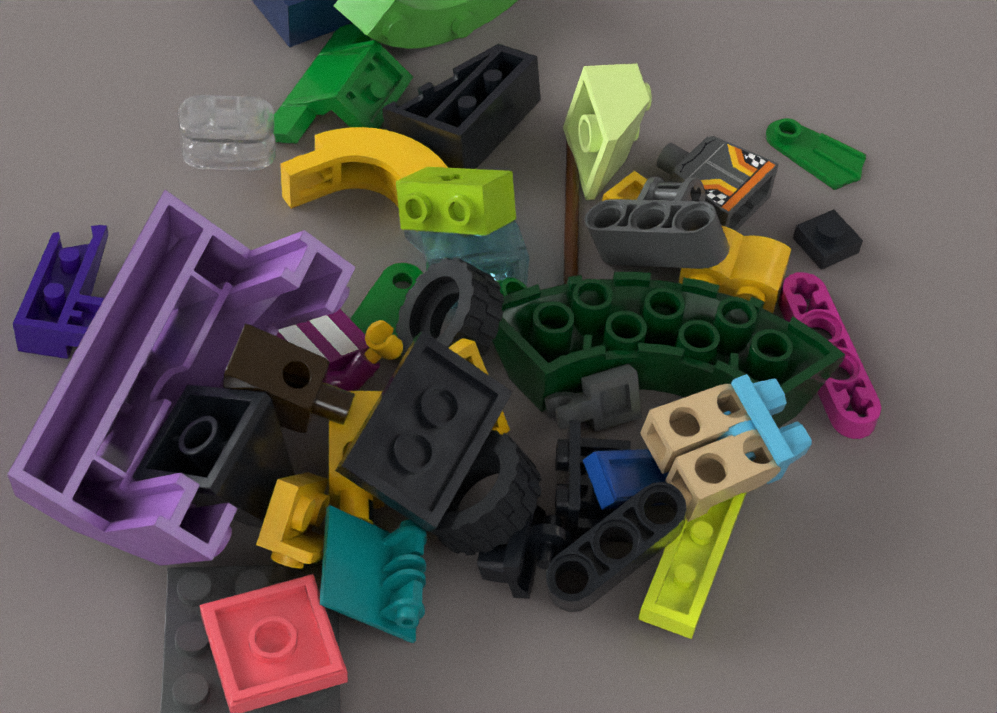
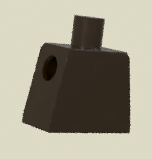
[223,323,355,433]

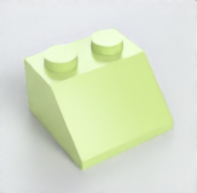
[563,63,652,200]

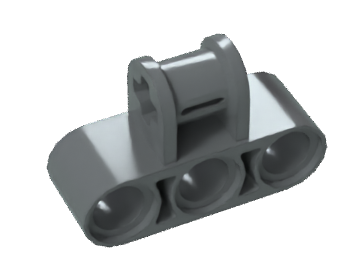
[585,177,730,269]

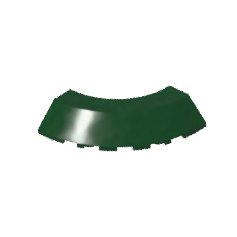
[492,272,845,428]

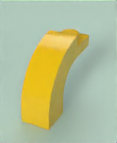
[280,127,448,209]

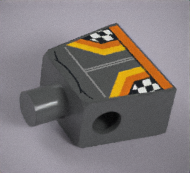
[656,136,779,231]

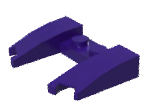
[13,225,168,359]

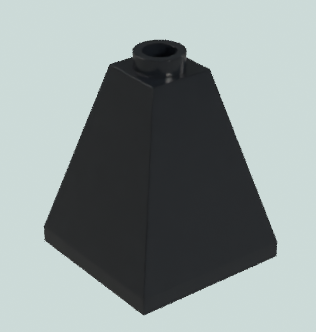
[132,384,295,528]

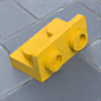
[256,472,330,569]

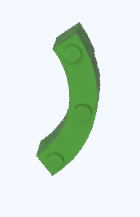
[334,0,518,49]

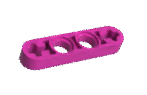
[778,272,882,439]

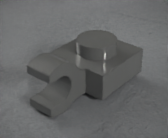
[545,364,642,432]

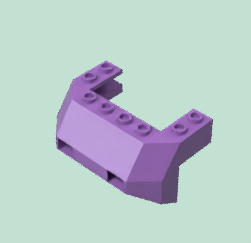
[7,189,356,566]

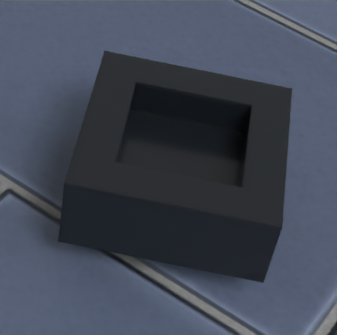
[793,209,863,270]

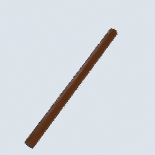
[563,139,579,284]

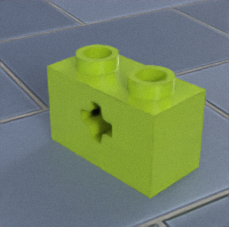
[396,167,516,235]

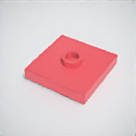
[200,574,348,713]

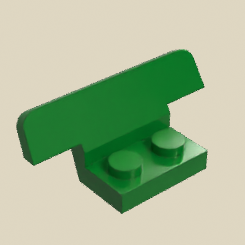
[265,24,413,144]

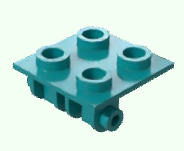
[320,505,427,643]

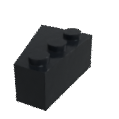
[382,43,541,169]

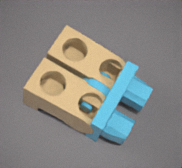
[640,374,812,522]

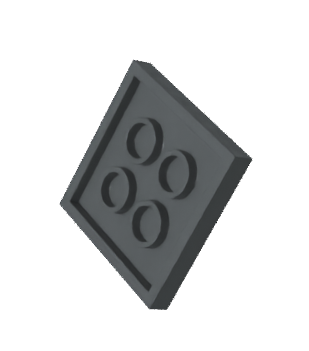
[160,563,341,713]

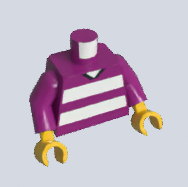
[276,309,403,391]

